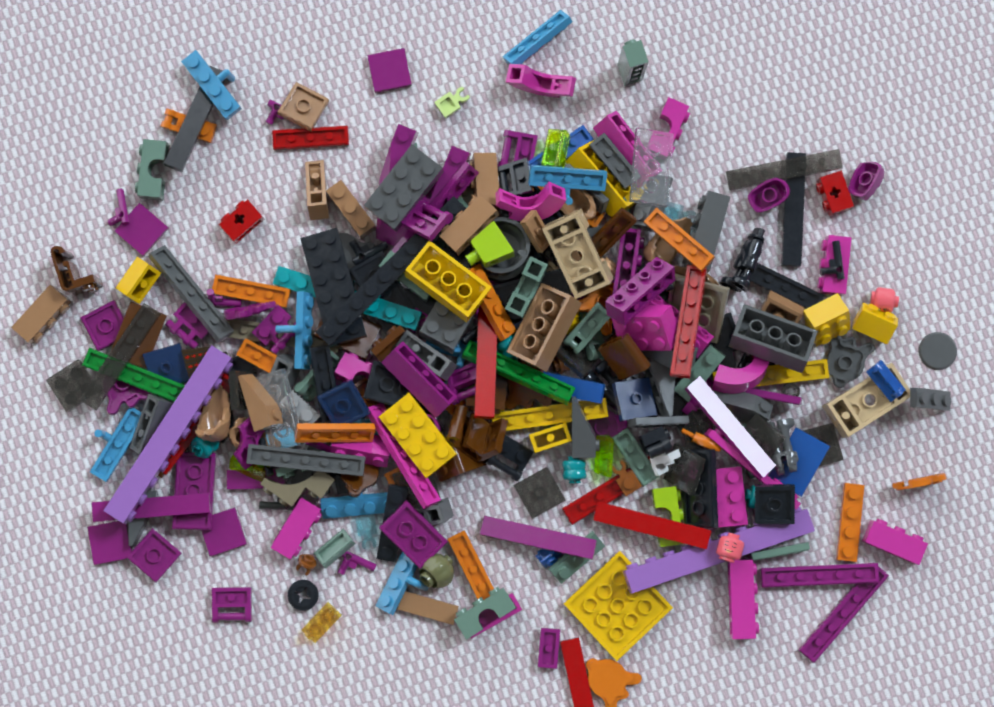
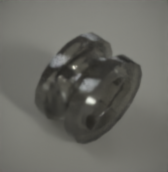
[781,383,800,397]

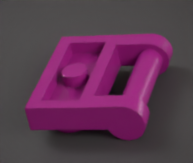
[497,130,538,167]
[401,199,453,242]
[448,363,476,405]
[212,587,252,623]

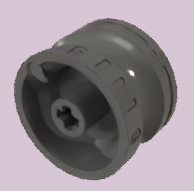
[472,217,531,283]

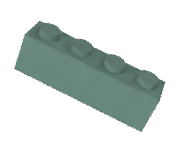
[617,39,649,86]

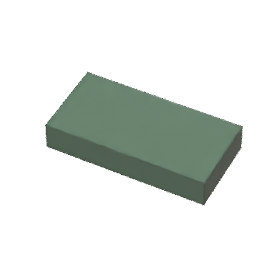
[314,528,355,568]

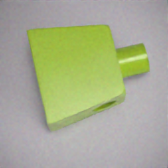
[465,221,515,268]

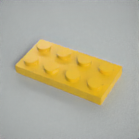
[379,393,457,478]

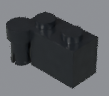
[638,426,673,459]

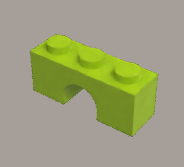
[651,486,684,547]

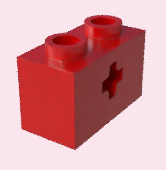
[816,170,854,216]
[219,199,265,244]

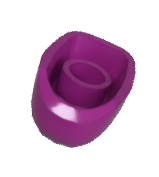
[848,162,885,201]
[748,178,790,213]

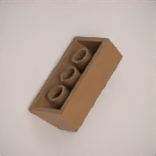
[507,283,582,372]

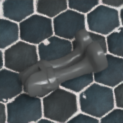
[759,418,799,476]

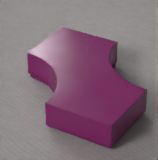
[233,417,265,470]

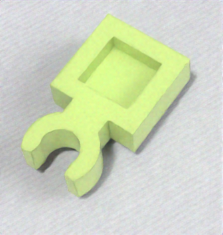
[434,87,470,119]

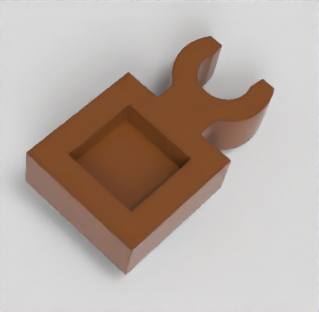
[611,460,642,497]

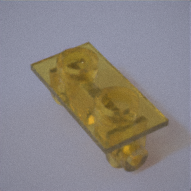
[302,602,342,643]

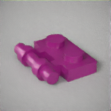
[165,302,209,349]
[252,304,296,354]

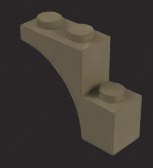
[261,471,336,507]

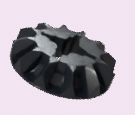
[288,579,319,611]

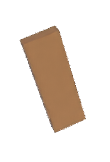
[398,591,459,625]

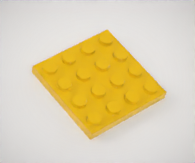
[563,550,673,661]

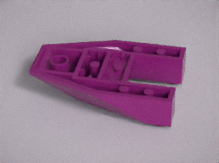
[376,124,471,246]

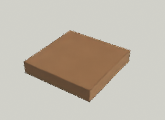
[278,82,329,132]

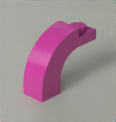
[506,64,576,98]
[495,181,566,221]
[712,356,769,394]

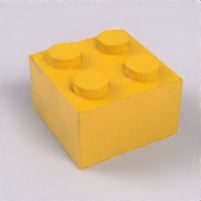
[803,293,851,347]

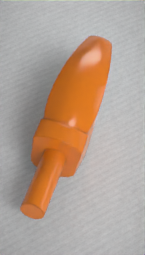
[681,428,722,452]

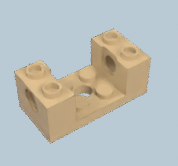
[542,208,614,299]
[822,363,910,438]

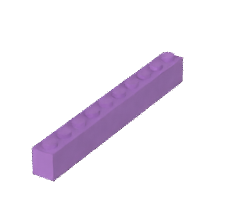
[103,345,233,524]
[623,507,815,593]

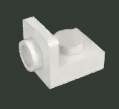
[650,449,681,476]

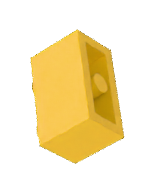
[115,257,161,304]
[852,302,898,344]
[528,423,572,453]

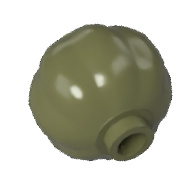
[419,553,454,588]

